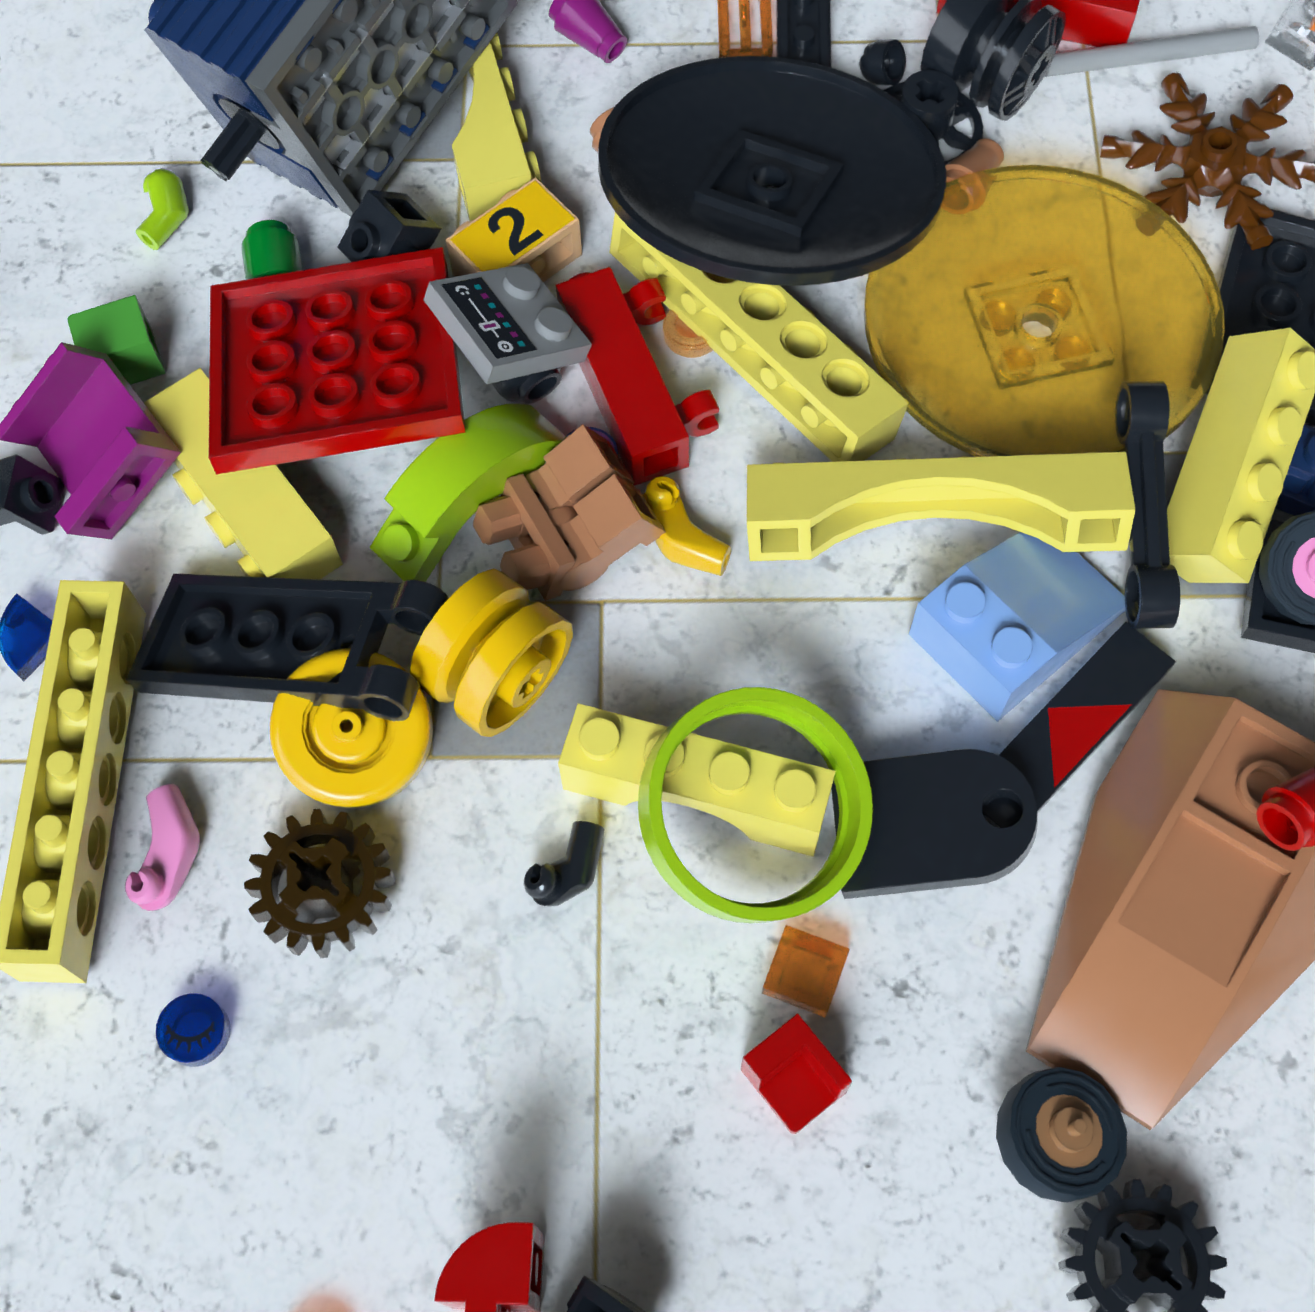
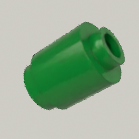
[241,220,303,280]

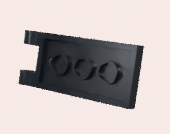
[126,574,449,721]

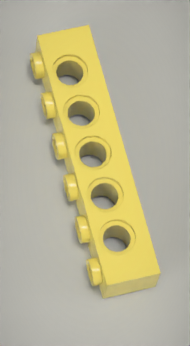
[609,212,909,462]
[0,580,146,983]

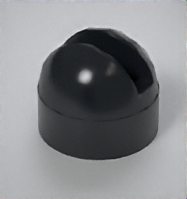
[859,39,906,85]

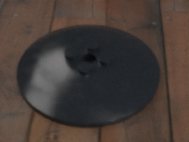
[598,56,946,286]

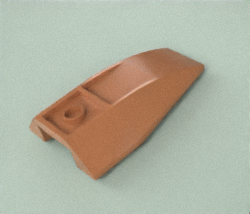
[1026,689,1315,1130]

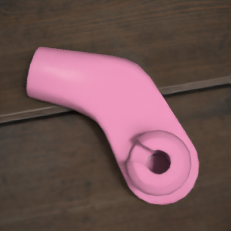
[125,784,200,911]

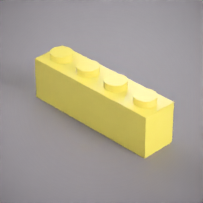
[1167,328,1315,583]
[143,368,343,580]

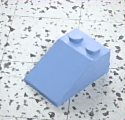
[909,532,1125,722]

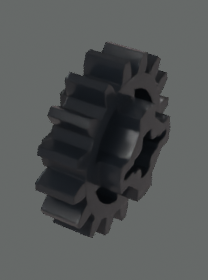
[1058,1179,1227,1312]

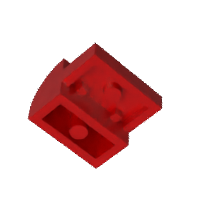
[434,1222,545,1312]

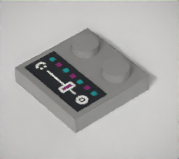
[423,263,592,385]

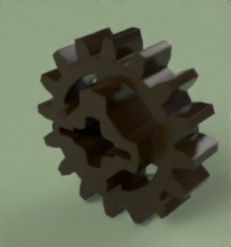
[244,809,396,958]

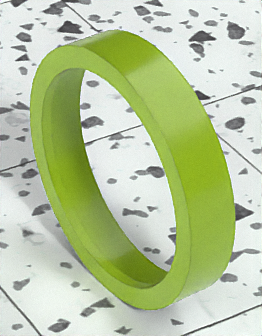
[638,687,873,924]

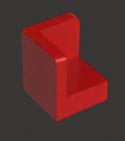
[740,1013,852,1134]

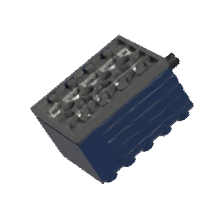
[144,0,518,216]

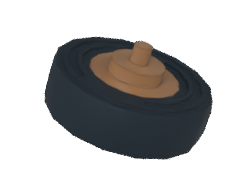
[996,1067,1127,1203]

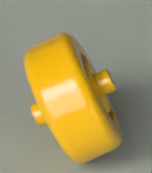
[270,648,433,807]

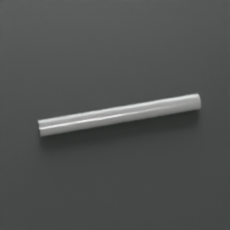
[1045,26,1259,77]

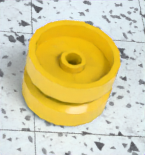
[409,568,573,737]

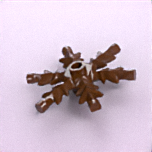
[1100,72,1315,250]

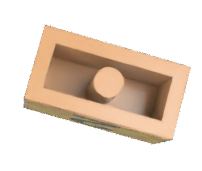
[445,177,582,282]

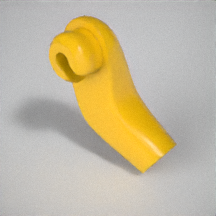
[643,476,731,576]

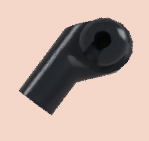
[523,821,605,906]

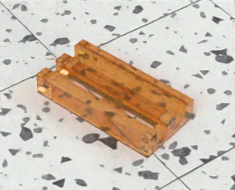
[717,0,773,58]

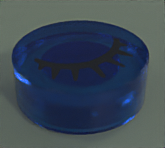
[156,993,231,1067]

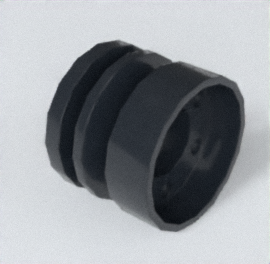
[920,0,1066,121]

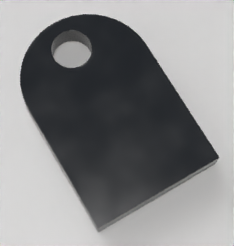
[831,749,1038,899]

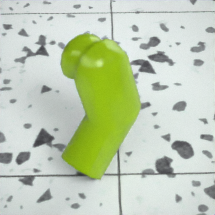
[135,168,189,250]

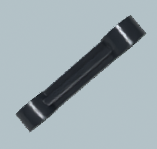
[1115,381,1180,629]

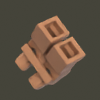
[473,424,666,601]

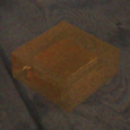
[761,925,850,1018]

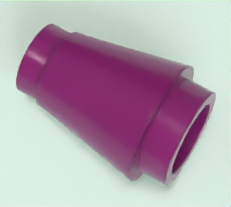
[549,0,628,63]

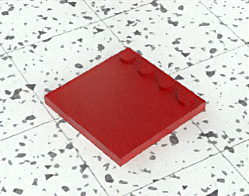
[208,247,466,475]

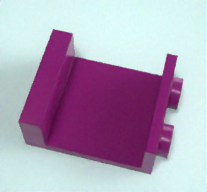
[0,342,181,540]

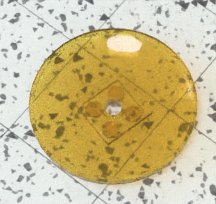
[864,165,1225,457]

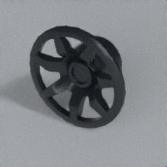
[884,70,983,165]

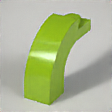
[369,404,567,582]

